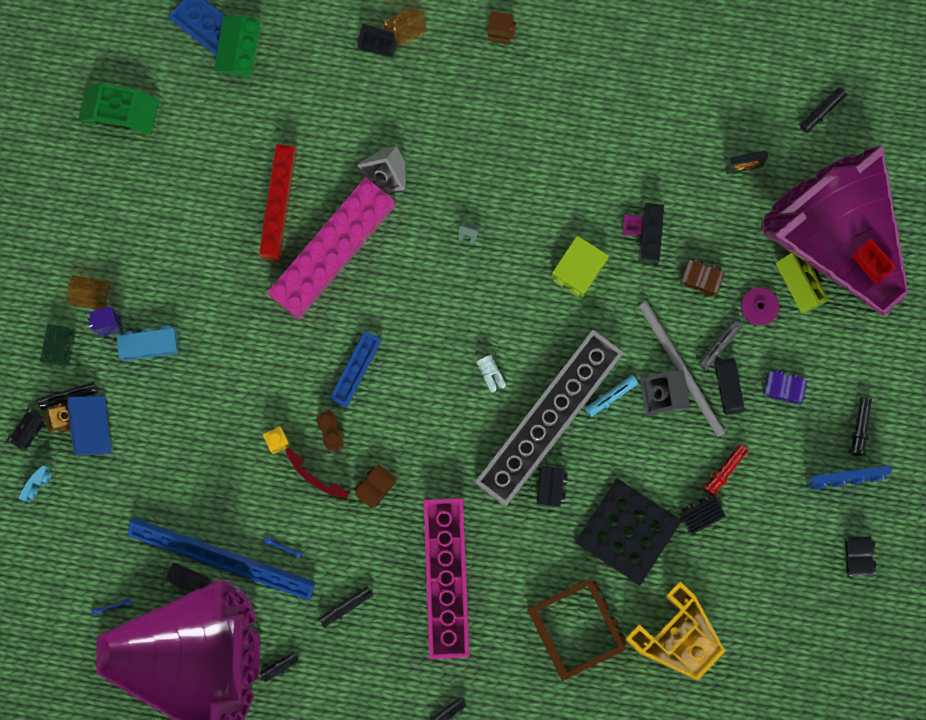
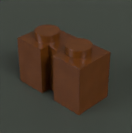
[488,11,516,45]

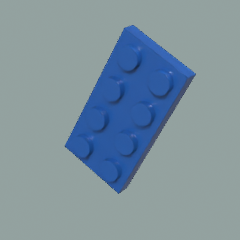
[806,466,892,490]

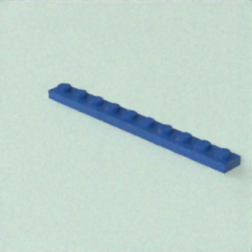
[128,517,315,601]

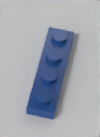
[330,331,382,408]

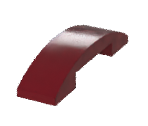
[285,447,351,498]

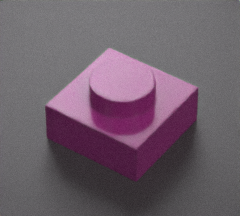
[622,215,643,237]

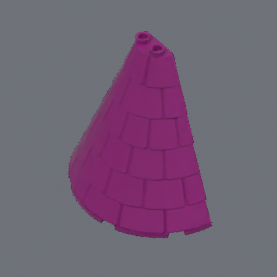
[760,146,908,316]
[96,580,260,720]

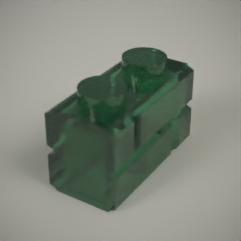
[40,324,75,368]

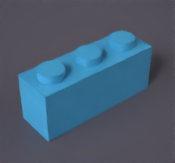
[117,326,180,361]

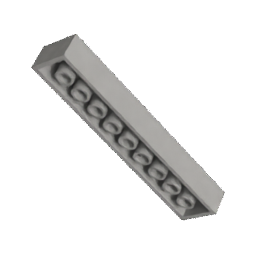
[475,330,624,508]

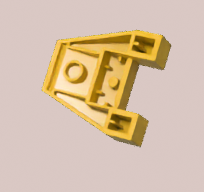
[626,582,725,680]

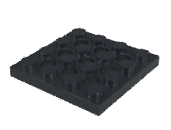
[575,478,682,586]

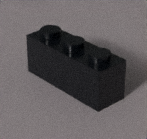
[639,203,664,265]

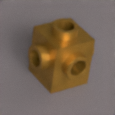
[44,404,71,433]

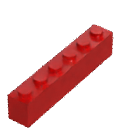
[259,144,297,261]

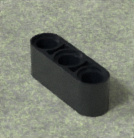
[714,358,745,415]

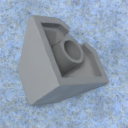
[358,146,406,193]

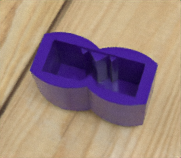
[763,370,808,405]

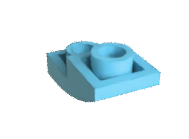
[19,466,51,503]

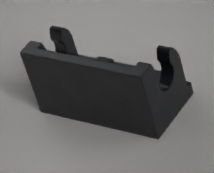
[357,24,399,59]
[6,407,46,451]

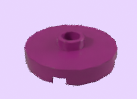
[740,288,780,326]

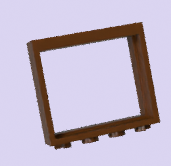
[527,578,627,681]

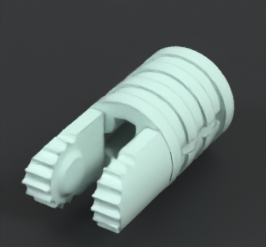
[476,355,506,393]

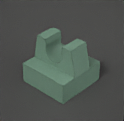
[458,220,481,245]

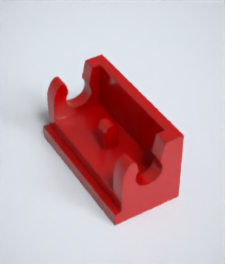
[851,238,896,285]

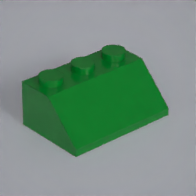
[214,16,261,79]

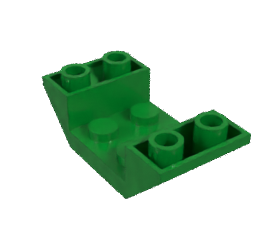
[78,83,160,136]

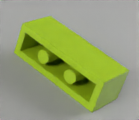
[776,253,829,313]

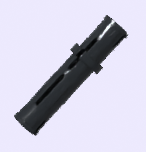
[799,87,847,134]
[38,382,97,410]
[318,586,374,629]

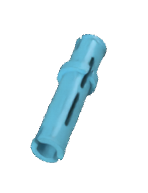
[585,375,638,417]

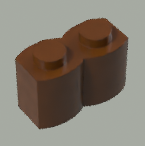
[680,259,725,296]
[317,410,344,453]
[354,465,397,510]

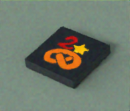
[725,150,769,175]

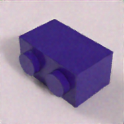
[88,306,123,337]

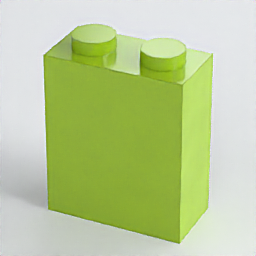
[552,236,609,297]

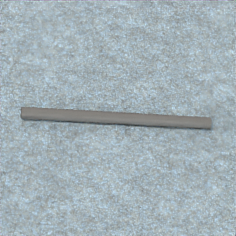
[639,301,726,438]

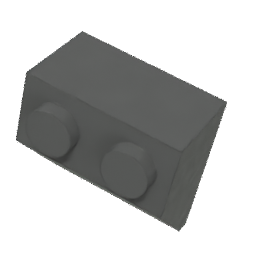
[640,370,690,416]

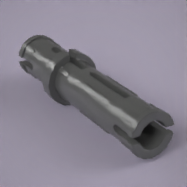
[698,319,742,371]

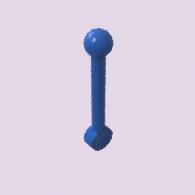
[264,537,302,558]
[91,598,132,616]

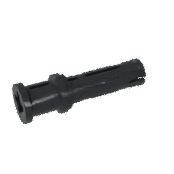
[848,397,872,456]

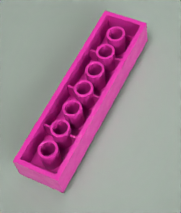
[267,177,396,320]
[424,499,469,659]

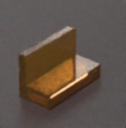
[383,8,427,46]
[68,275,111,309]

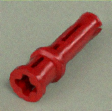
[702,444,749,497]

